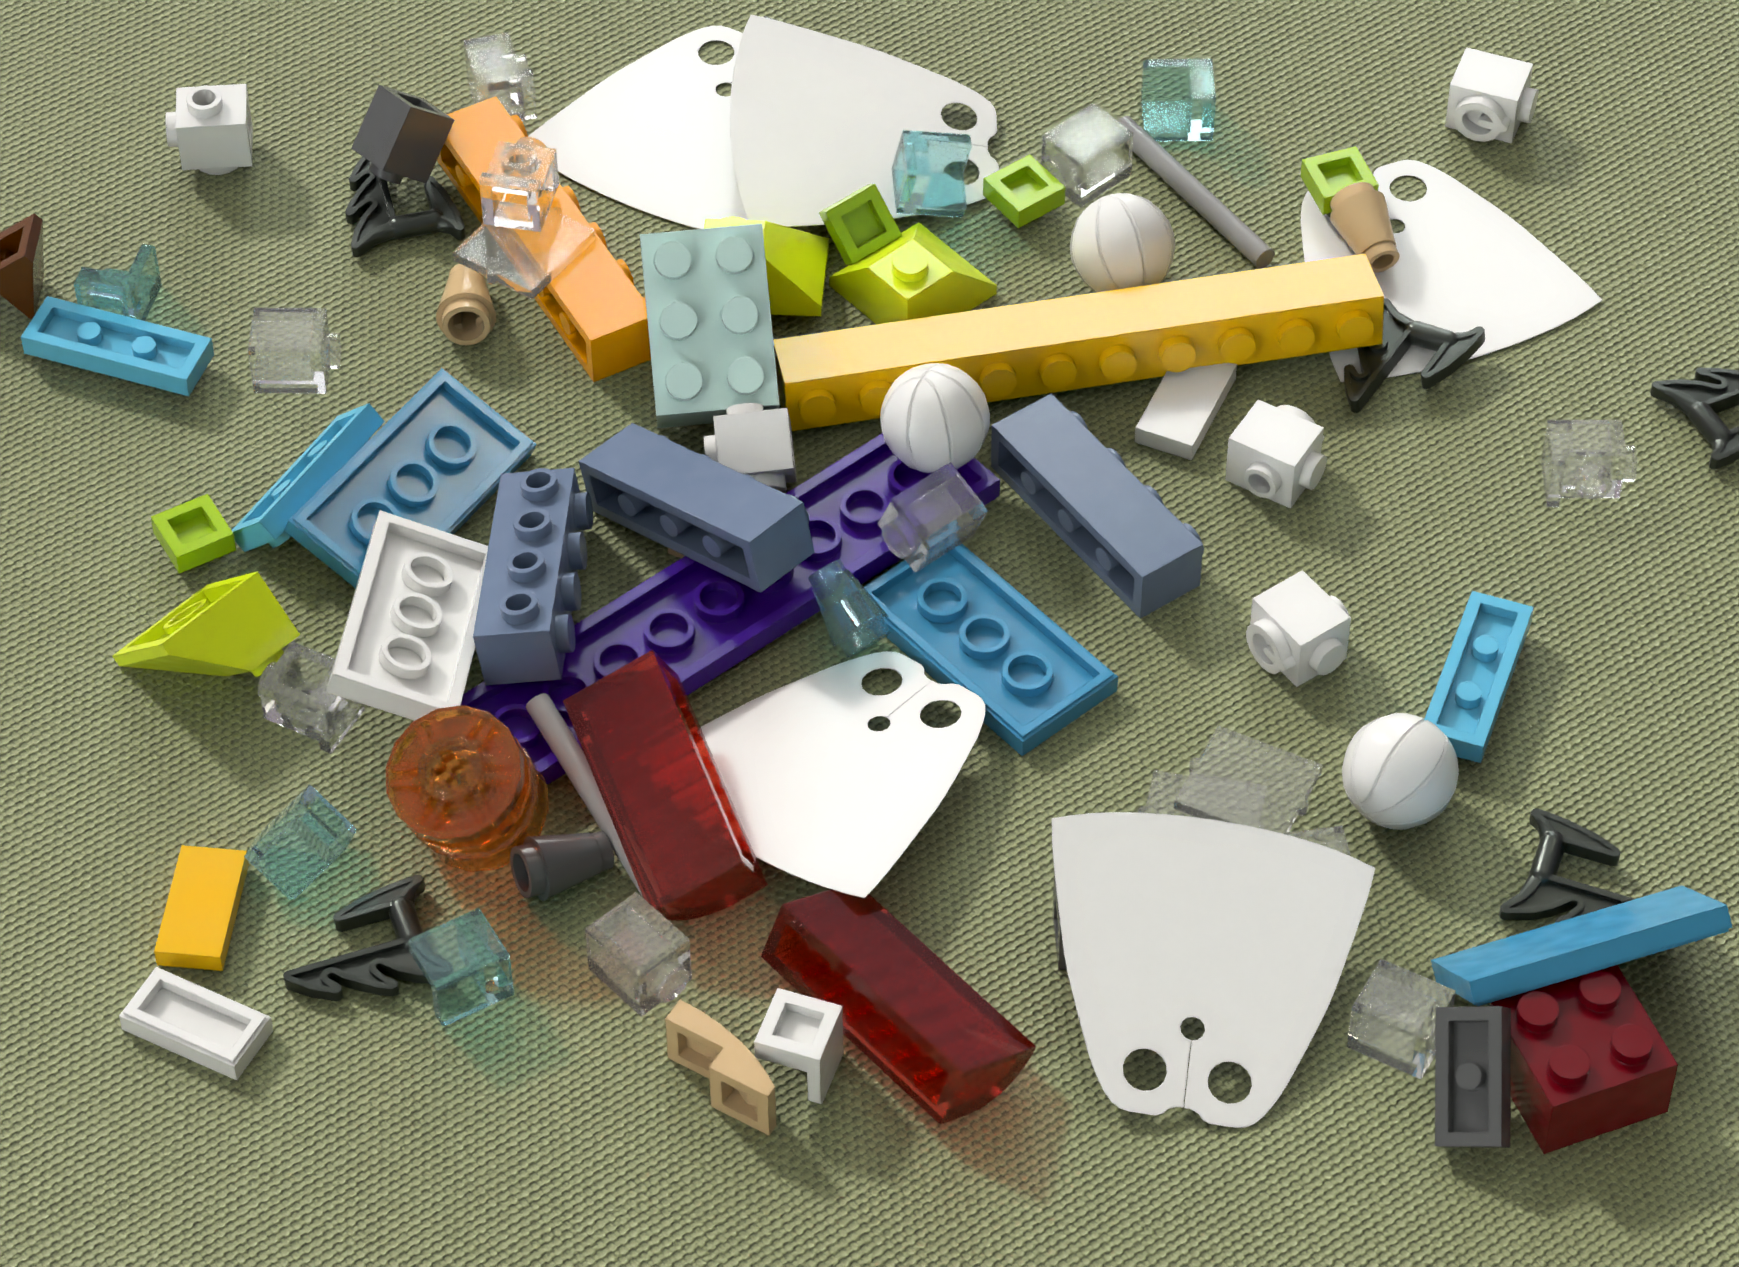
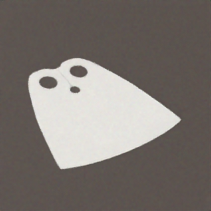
[730,15,999,227]
[528,26,748,229]
[1301,160,1602,382]
[636,651,985,898]
[1052,812,1375,1128]

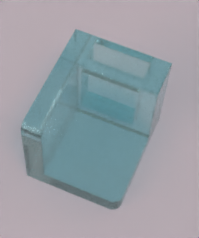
[1141,59,1216,142]
[891,130,972,217]
[74,244,162,321]
[244,784,357,900]
[408,908,514,1026]

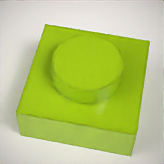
[1301,146,1379,215]
[983,154,1066,228]
[819,184,902,265]
[151,493,236,574]

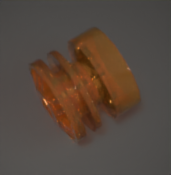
[386,705,549,872]

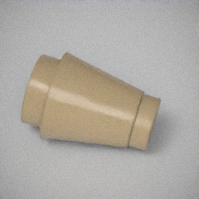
[1330,182,1400,273]
[436,262,496,346]

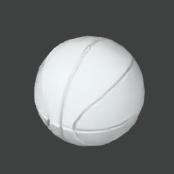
[1070,193,1175,292]
[880,363,990,473]
[1342,713,1459,830]

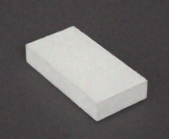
[1135,363,1237,460]
[119,967,273,1080]

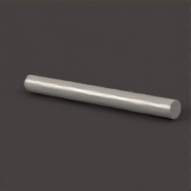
[1113,116,1275,269]
[526,693,676,916]

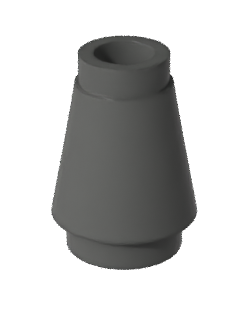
[510,831,614,901]

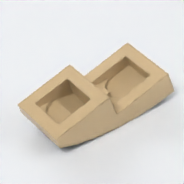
[665,999,777,1136]

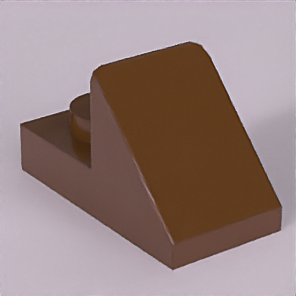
[0,213,44,319]

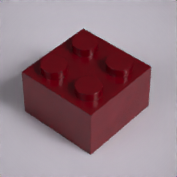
[1490,965,1678,1154]

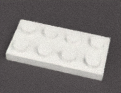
[326,510,488,732]

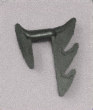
[345,156,466,257]
[1344,298,1485,413]
[1650,367,1739,470]
[1499,809,1634,923]
[283,875,455,1001]

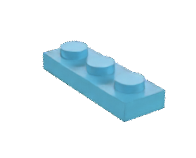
[21,296,214,396]
[232,403,385,552]
[1424,591,1534,763]

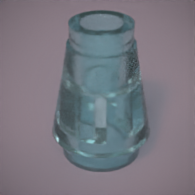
[808,559,891,658]

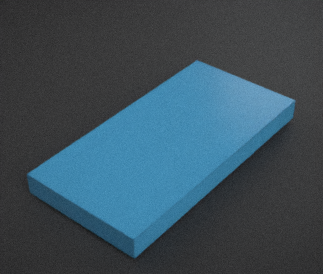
[284,368,536,589]
[853,532,1118,756]
[1431,885,1733,1006]

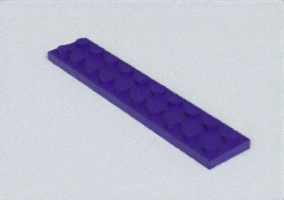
[426,433,1000,812]

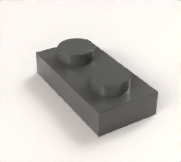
[1435,1006,1511,1148]

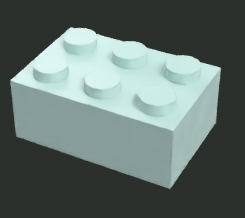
[640,224,779,428]

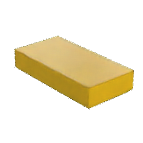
[154,845,249,971]

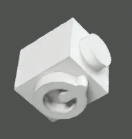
[1445,47,1539,143]
[166,84,253,175]
[1225,400,1327,508]
[704,403,797,493]
[1246,570,1351,687]

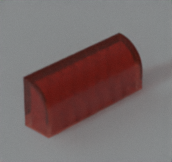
[563,650,768,921]
[761,889,1036,1125]

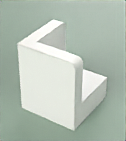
[754,988,844,1104]

